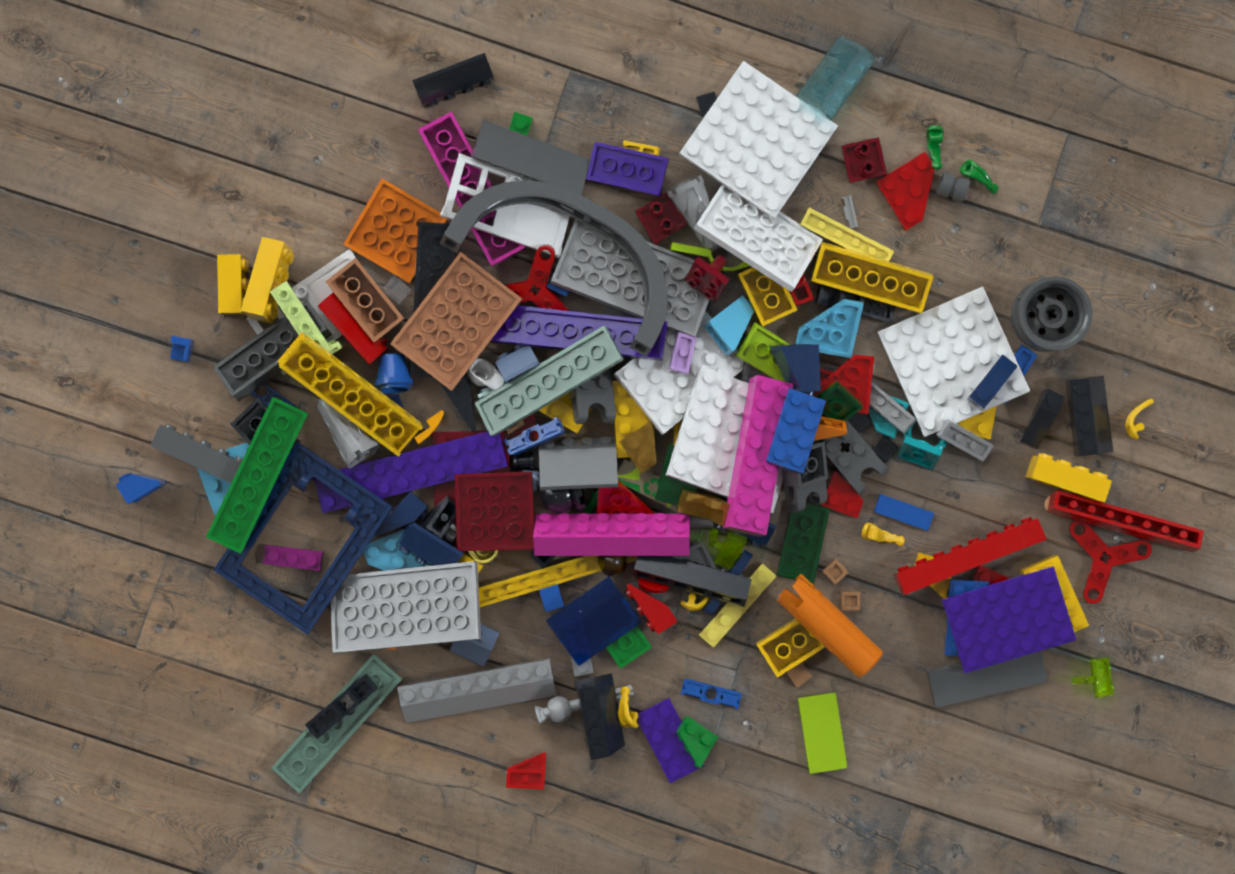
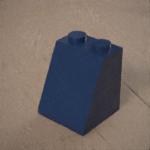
[770,344,821,395]

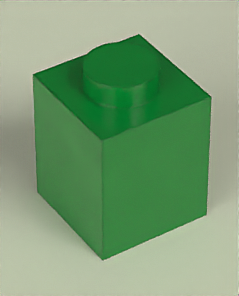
[509,112,533,136]

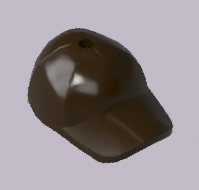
[598,556,627,576]

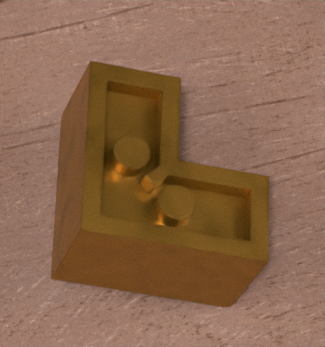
[677,489,730,527]

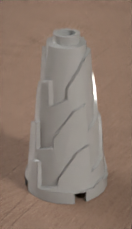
[667,175,721,251]
[317,398,380,468]

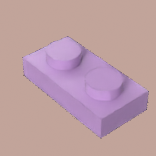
[668,332,697,375]

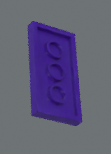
[586,142,669,196]
[637,697,704,784]

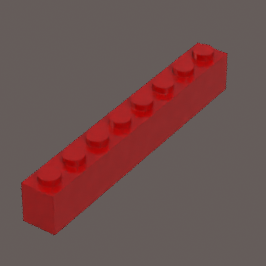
[1047,490,1204,553]
[894,517,1047,596]

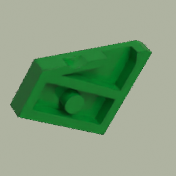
[676,716,718,768]

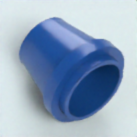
[374,353,413,394]

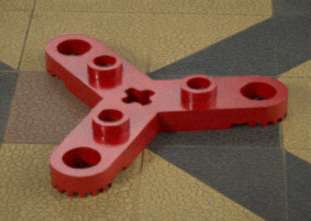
[505,244,569,311]
[1069,520,1152,604]

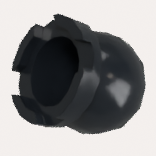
[540,488,586,513]

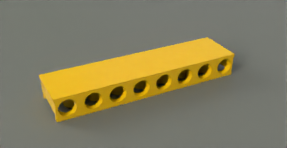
[277,332,423,457]

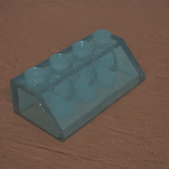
[796,36,876,121]

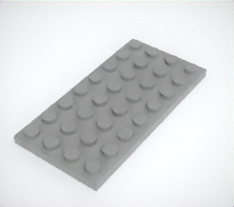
[550,220,710,338]
[331,561,481,654]

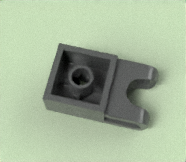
[569,368,616,424]
[822,420,888,495]
[782,440,828,513]

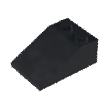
[230,398,301,451]

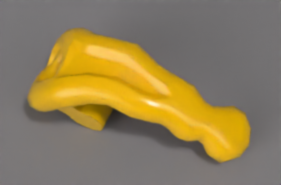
[1125,399,1154,440]
[861,522,905,546]
[680,593,711,611]
[617,686,638,728]

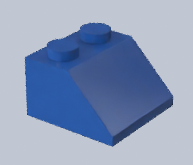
[115,473,167,504]

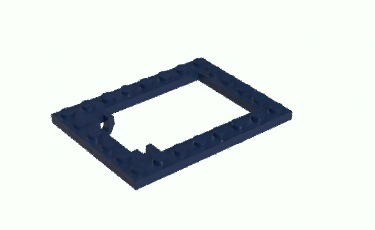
[214,442,394,635]

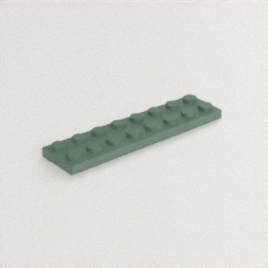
[475,325,624,436]
[271,653,403,794]

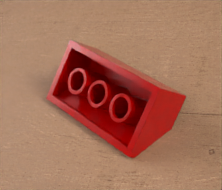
[318,292,388,364]

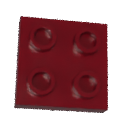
[841,137,887,184]
[635,192,687,244]
[684,255,730,303]

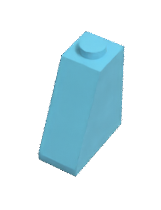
[703,295,754,356]

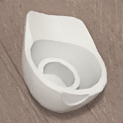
[467,358,504,390]

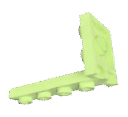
[270,281,344,354]

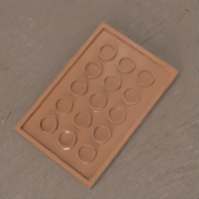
[390,252,522,391]

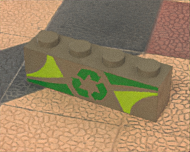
[617,457,679,513]

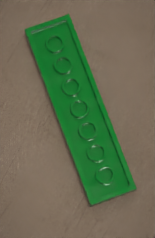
[206,397,309,554]

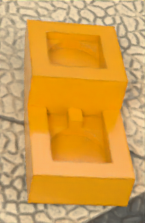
[414,410,445,444]

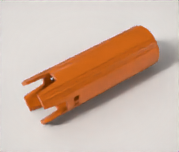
[777,574,883,678]

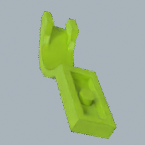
[670,242,750,272]

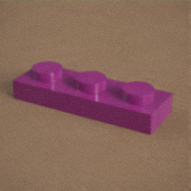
[263,544,323,571]

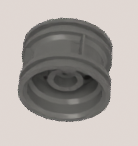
[1011,276,1093,352]

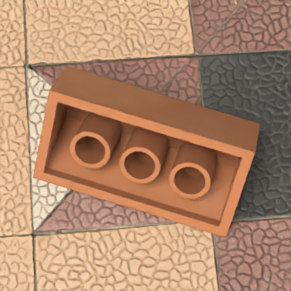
[326,258,405,342]

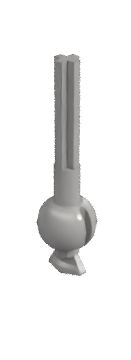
[535,685,634,724]

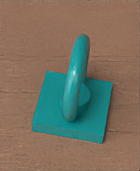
[897,415,948,471]

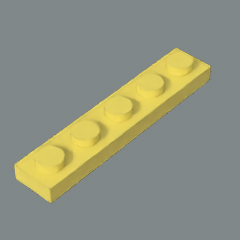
[800,207,894,261]
[699,563,776,648]

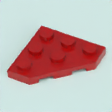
[875,152,935,231]
[812,355,874,414]
[597,480,655,514]

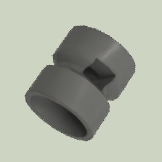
[936,171,970,204]

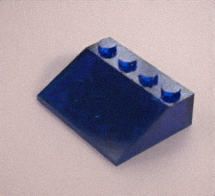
[546,576,642,666]

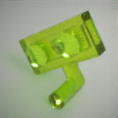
[709,529,747,569]
[1072,657,1114,698]

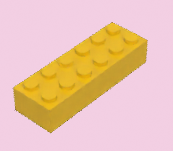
[811,242,934,313]

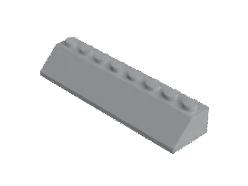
[397,658,557,723]

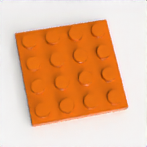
[343,178,448,283]

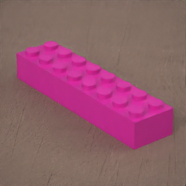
[418,111,525,267]
[722,375,793,537]
[533,513,690,556]

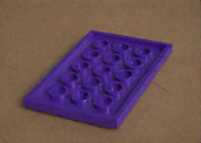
[942,566,1076,673]

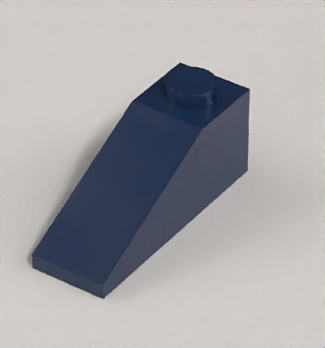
[967,354,1018,411]
[374,491,429,537]

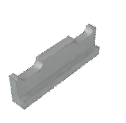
[841,195,858,229]

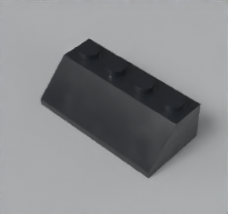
[412,53,494,108]
[1065,376,1113,457]
[574,673,625,760]

